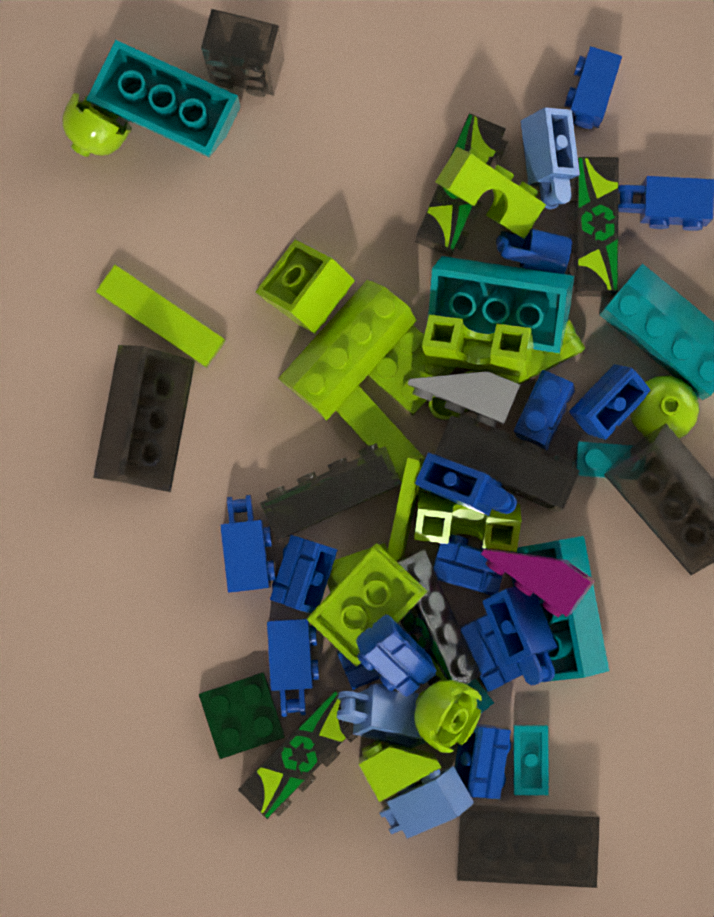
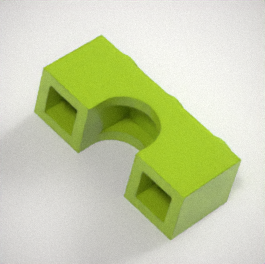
[435,147,546,239]
[422,315,534,377]
[414,492,522,552]

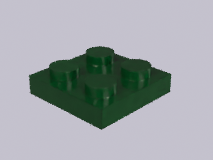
[198,672,285,759]

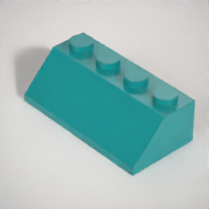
[86,39,241,158]
[428,256,574,354]
[599,263,714,400]
[508,536,609,682]

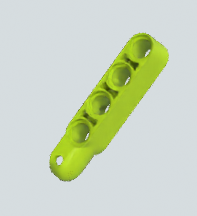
[428,319,586,421]

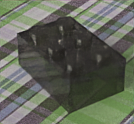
[201,9,284,97]

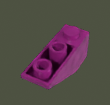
[481,549,595,617]

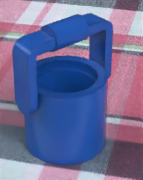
[496,228,572,274]

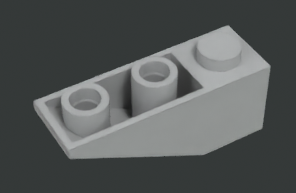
[408,372,520,428]

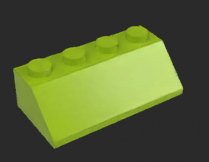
[278,279,417,420]

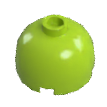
[62,93,132,157]
[630,375,699,443]
[414,680,482,753]

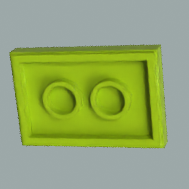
[307,543,427,667]

